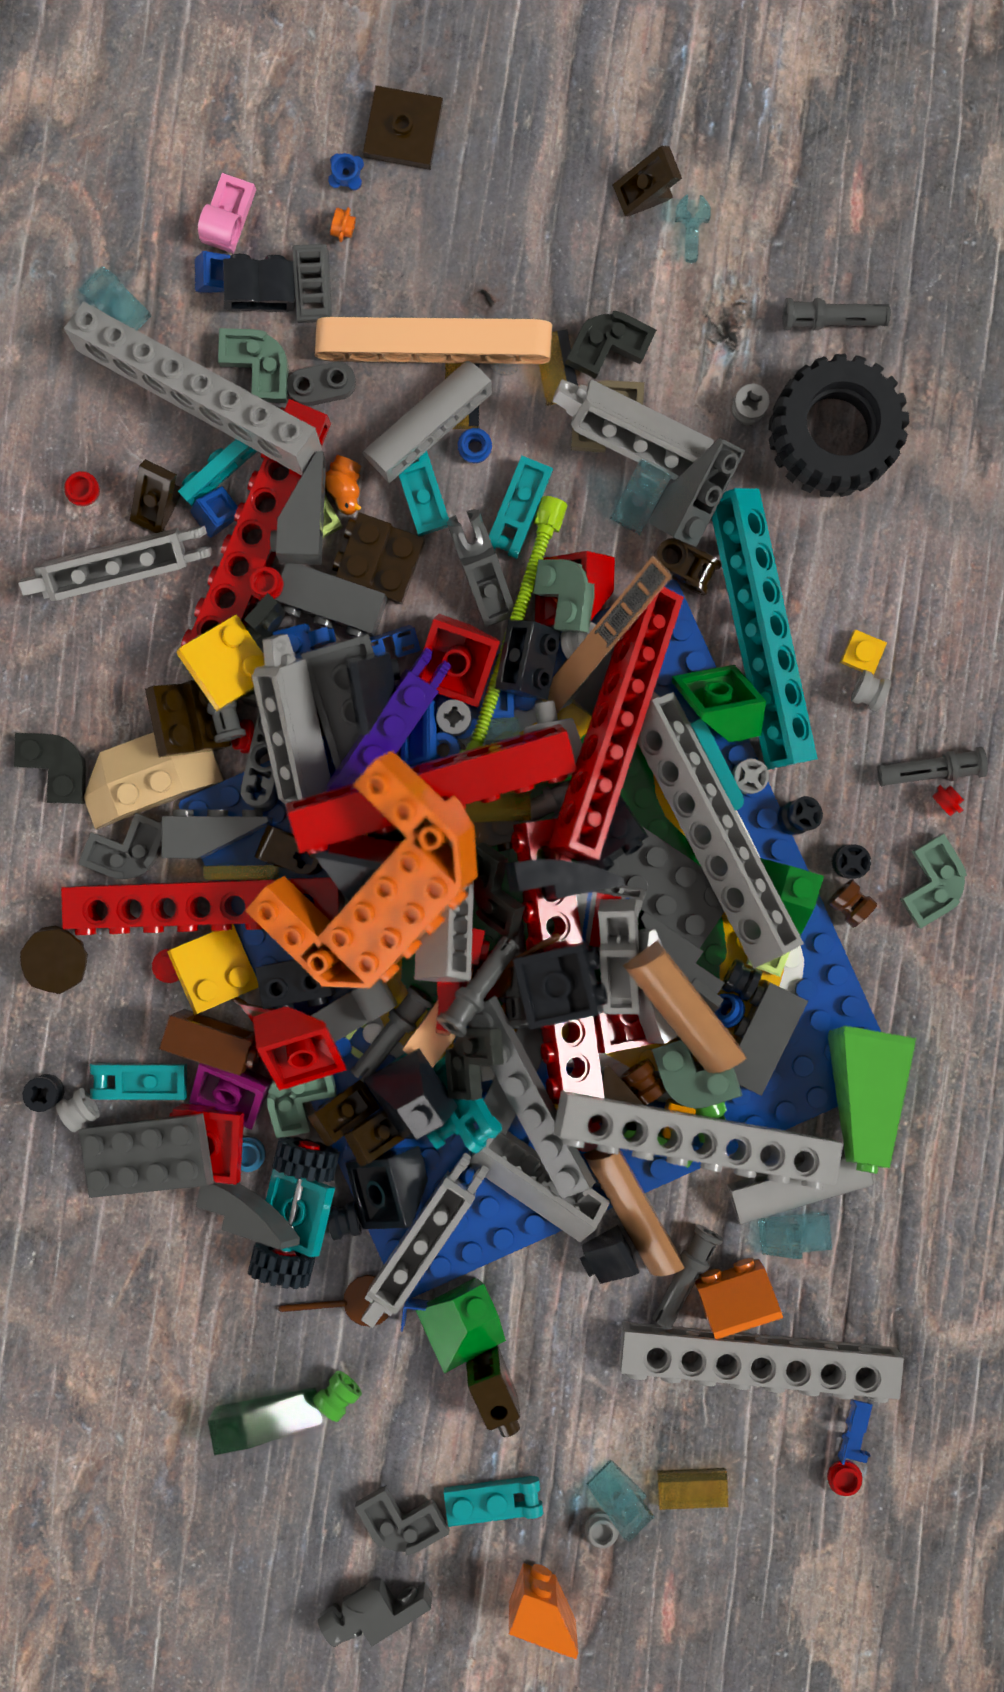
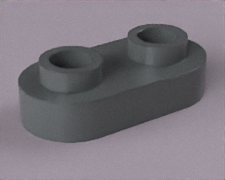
[287,362,356,406]

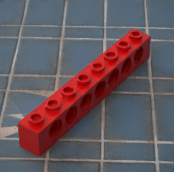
[181,399,331,647]
[548,587,684,861]
[511,819,604,1105]
[61,877,344,935]

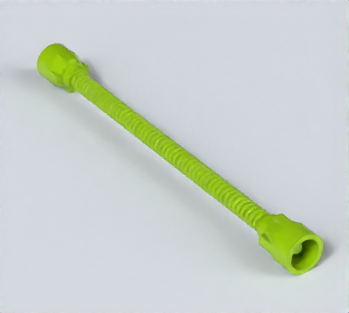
[459,496,568,753]

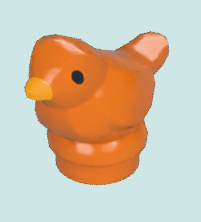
[325,455,362,515]

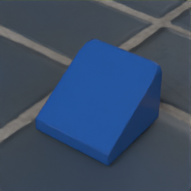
[195,251,231,293]
[190,486,238,538]

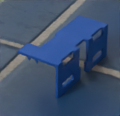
[370,625,421,658]
[401,1298,431,1332]
[838,1399,873,1465]

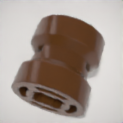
[828,879,877,928]
[620,1058,666,1105]

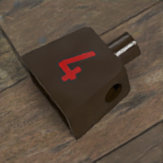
[466,1345,521,1437]

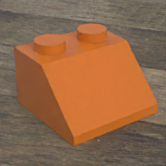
[695,1258,783,1340]
[509,1563,578,1659]

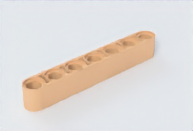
[315,317,552,364]

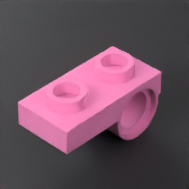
[198,173,256,254]

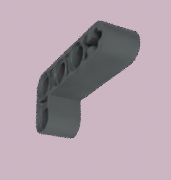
[239,690,278,812]
[311,979,398,1042]

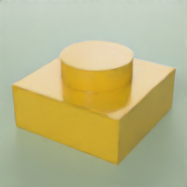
[839,629,887,675]

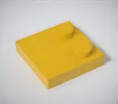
[176,614,265,712]
[167,924,259,1015]

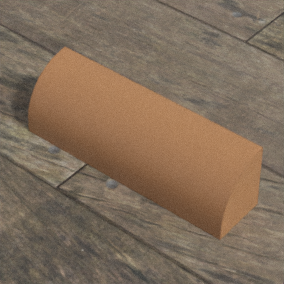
[623,940,747,1073]
[583,1146,685,1276]

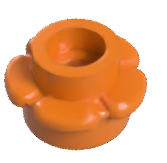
[330,207,356,242]

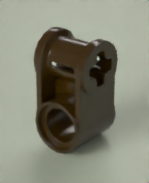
[654,538,722,595]
[254,824,323,875]

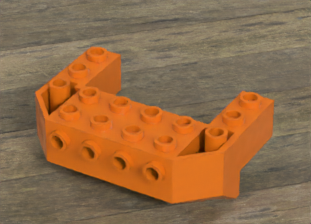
[245,751,477,988]

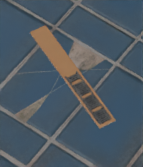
[541,555,672,713]

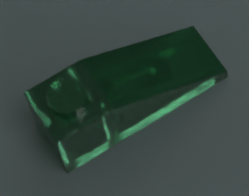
[208,1388,322,1455]

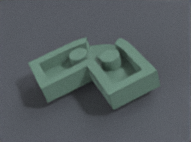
[218,328,289,403]
[533,559,595,633]
[900,834,967,929]
[652,1040,743,1108]
[267,1075,337,1139]

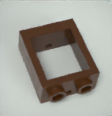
[159,1009,261,1076]

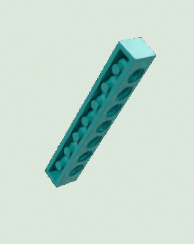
[711,488,818,770]

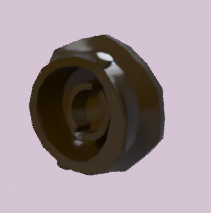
[20,925,88,994]

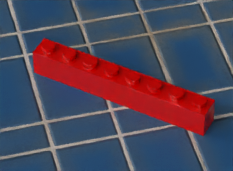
[285,724,577,854]

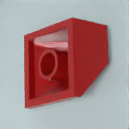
[535,551,615,627]
[418,614,500,707]
[253,1006,346,1091]

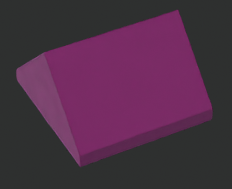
[189,1063,273,1130]

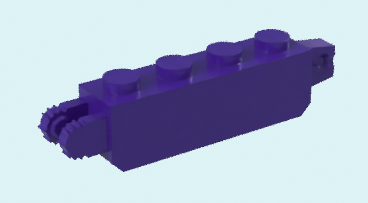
[326,648,451,792]

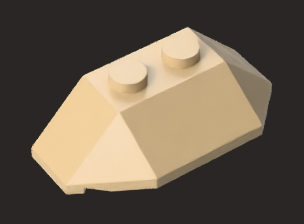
[83,732,224,829]

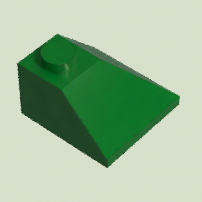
[671,665,766,742]
[760,858,824,936]
[415,1277,506,1374]

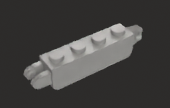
[553,379,714,480]
[18,526,213,601]
[252,634,331,804]
[361,1153,489,1328]

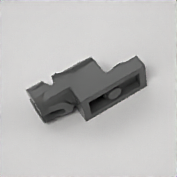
[446,509,514,627]
[318,1579,432,1647]

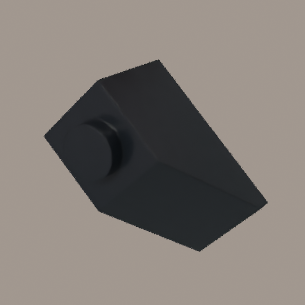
[580,1225,640,1284]

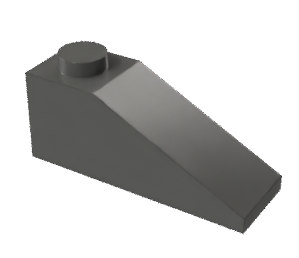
[270,451,326,565]

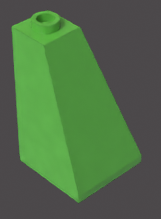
[828,1026,916,1174]

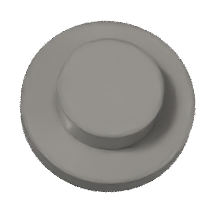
[585,1511,619,1548]

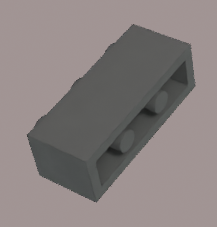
[275,563,388,638]
[733,980,808,1096]

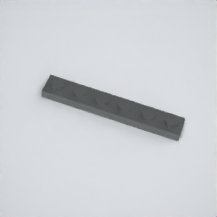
[468,995,595,1199]

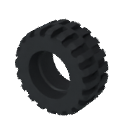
[768,354,909,497]

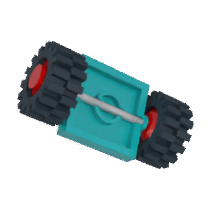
[248,1137,340,1289]

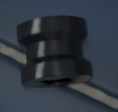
[778,796,823,835]
[831,844,871,879]
[721,959,762,1002]
[22,1074,64,1112]
[328,1201,362,1241]

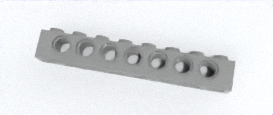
[64,301,322,475]
[637,692,804,968]
[553,1090,843,1190]
[619,1322,904,1403]

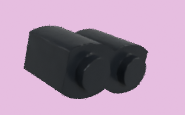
[223,253,294,312]

